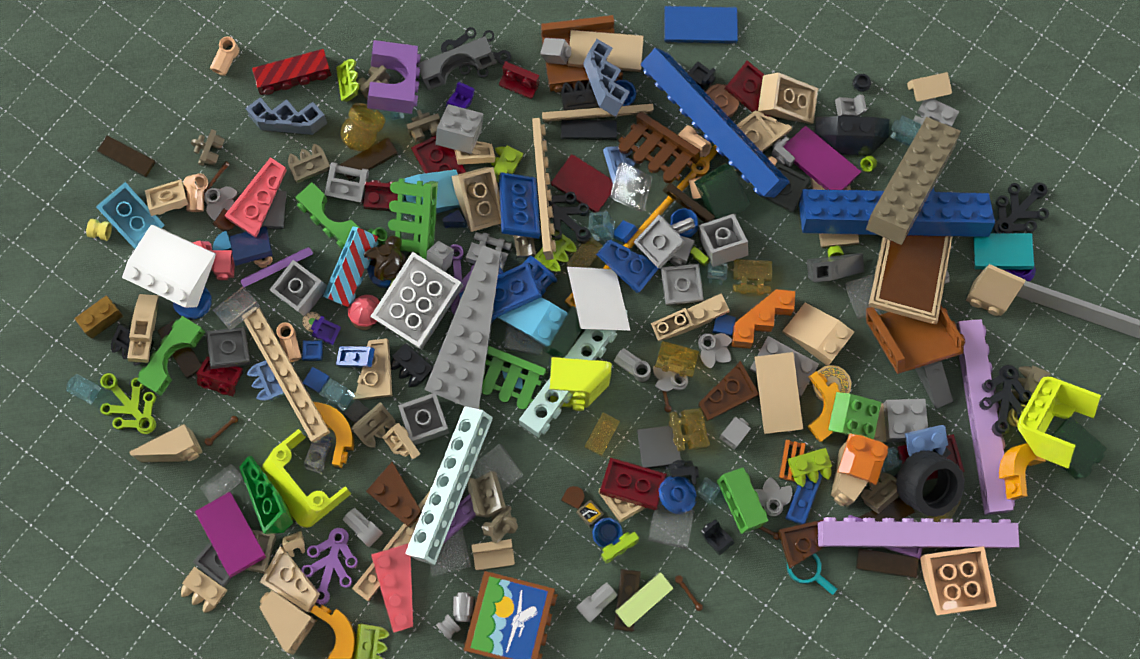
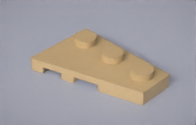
[353,338,392,401]
[260,547,320,612]

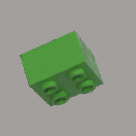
[828,392,882,440]

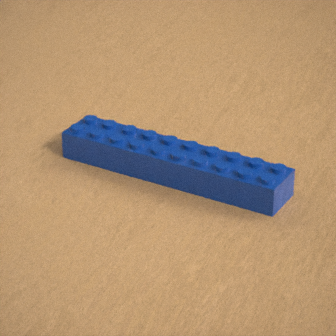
[640,48,790,198]
[799,189,995,237]

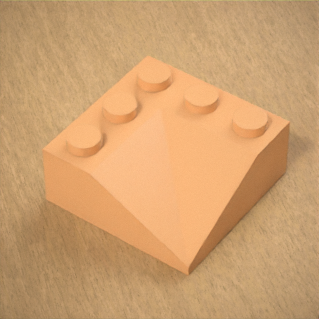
[920,546,997,615]

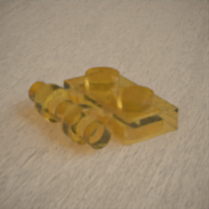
[732,259,772,295]
[655,341,699,377]
[669,408,710,451]

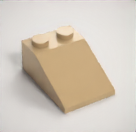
[758,73,818,124]
[451,167,501,232]
[966,264,1025,316]
[782,303,854,366]
[130,424,203,462]

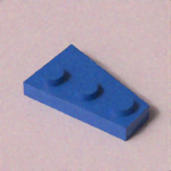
[596,240,659,293]

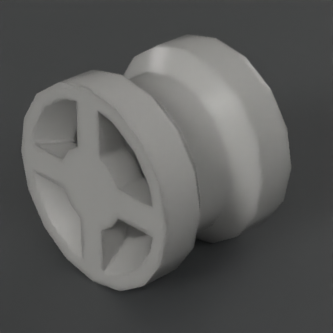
[436,614,461,640]

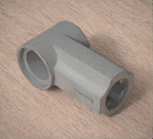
[614,348,651,382]
[343,507,383,547]
[576,582,618,623]

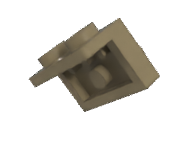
[467,471,506,518]

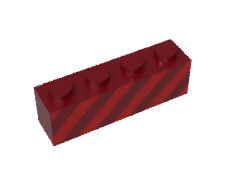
[252,49,332,95]

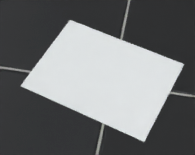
[567,267,631,331]

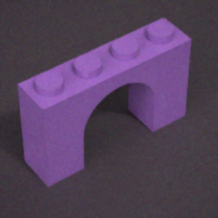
[367,40,421,114]

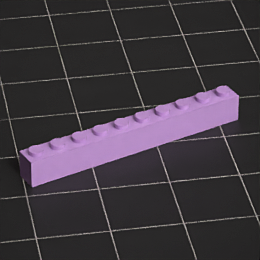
[956,319,1015,515]
[818,518,1019,548]

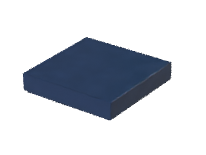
[230,226,273,266]

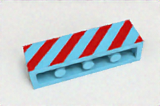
[323,227,378,307]

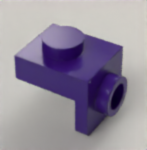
[446,82,475,109]
[310,316,341,346]

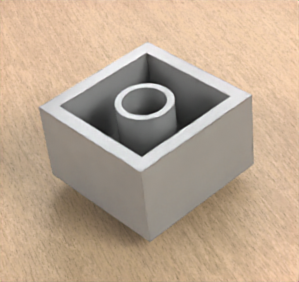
[436,104,483,154]
[698,214,748,267]
[270,260,327,316]
[398,393,449,445]
[883,399,928,443]

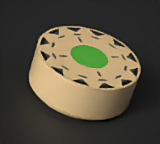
[303,312,320,332]

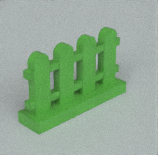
[388,178,438,259]
[482,346,547,410]

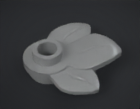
[204,187,238,221]
[698,333,732,369]
[652,356,688,391]
[754,477,792,516]

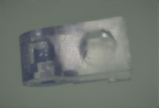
[304,435,333,474]

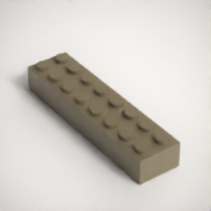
[866,117,961,245]

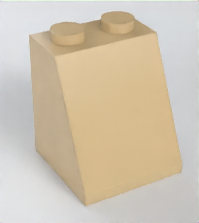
[831,441,868,507]
[260,590,317,655]

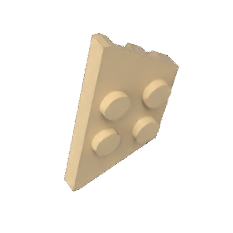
[733,110,792,173]

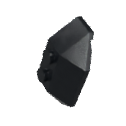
[815,116,890,155]

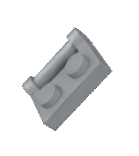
[325,162,369,203]

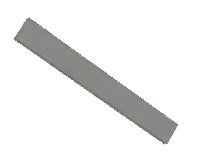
[1016,281,1140,339]

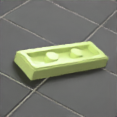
[615,573,673,627]

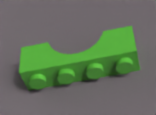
[295,182,361,250]
[137,316,205,396]

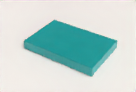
[973,233,1034,269]

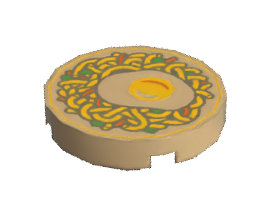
[812,365,852,401]

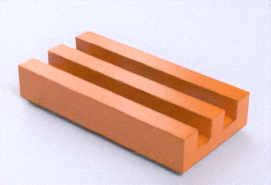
[779,439,806,482]

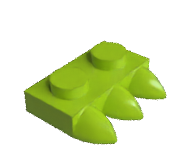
[336,59,360,102]
[491,146,523,183]
[534,232,577,272]
[788,448,832,487]
[601,531,639,564]
[354,624,389,659]

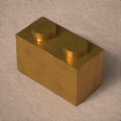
[74,295,123,339]

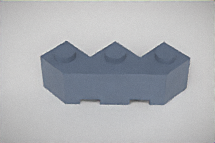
[583,39,630,117]
[246,97,327,135]

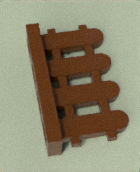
[619,111,700,183]

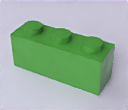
[717,467,768,534]

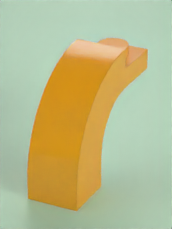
[807,371,840,442]
[313,402,354,468]
[999,443,1046,500]
[310,605,356,659]

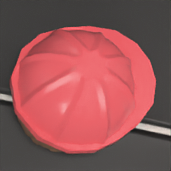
[348,295,380,330]

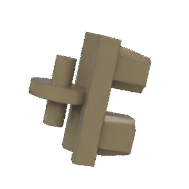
[357,65,391,100]
[406,109,440,142]
[191,129,225,166]
[514,235,536,258]
[482,506,518,543]

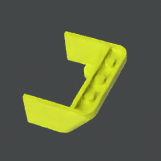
[549,357,612,411]
[1017,377,1101,468]
[261,429,351,528]

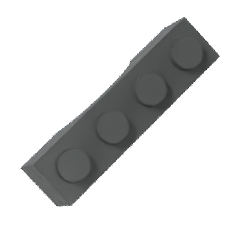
[418,36,496,90]

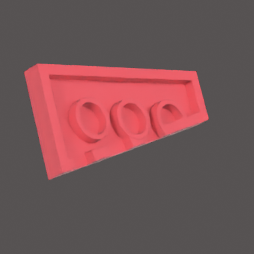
[224,157,286,238]
[371,543,413,633]

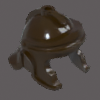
[363,236,406,281]

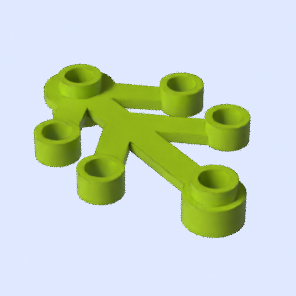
[100,373,156,434]

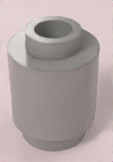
[453,593,474,622]

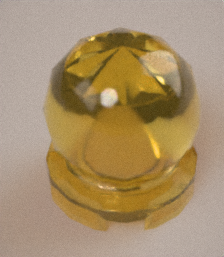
[340,103,386,152]

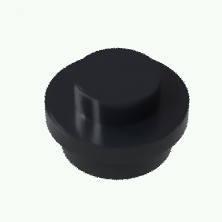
[852,74,871,92]

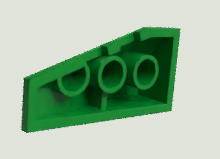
[239,456,293,534]

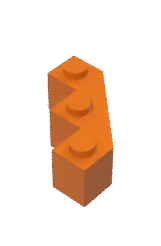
[731,289,795,349]

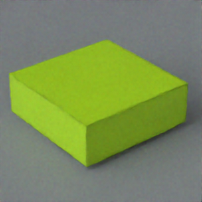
[690,246,709,266]

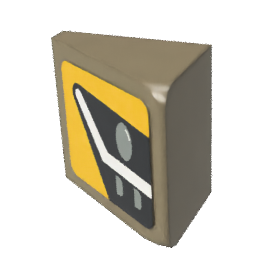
[576,500,604,528]

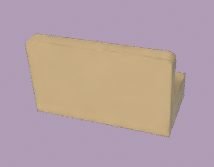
[907,72,952,102]
[472,539,515,571]

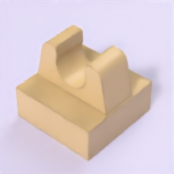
[282,531,305,557]

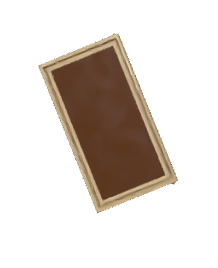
[868,235,953,324]

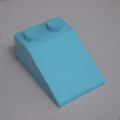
[405,170,460,221]
[96,182,165,249]
[498,297,568,347]

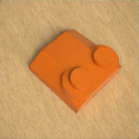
[837,434,888,485]

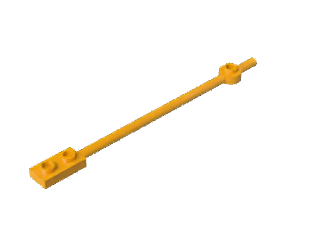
[565,145,718,313]

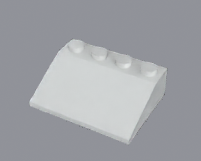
[122,225,216,308]
[370,252,463,350]

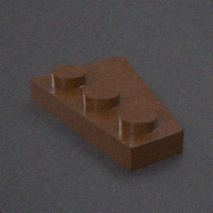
[698,361,759,421]
[366,462,422,528]
[778,517,837,569]

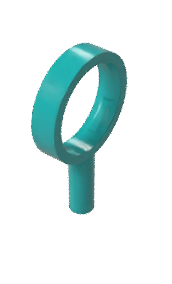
[787,554,837,595]

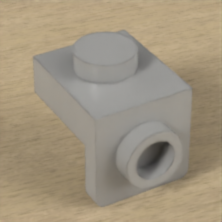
[835,95,867,117]
[771,137,795,168]

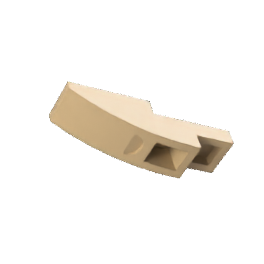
[651,293,730,341]
[127,294,159,363]

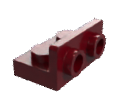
[499,61,539,99]
[363,180,398,211]
[197,357,243,397]

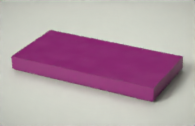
[783,126,861,190]
[195,492,266,578]

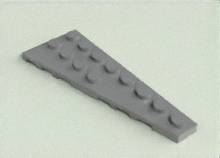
[425,245,501,409]

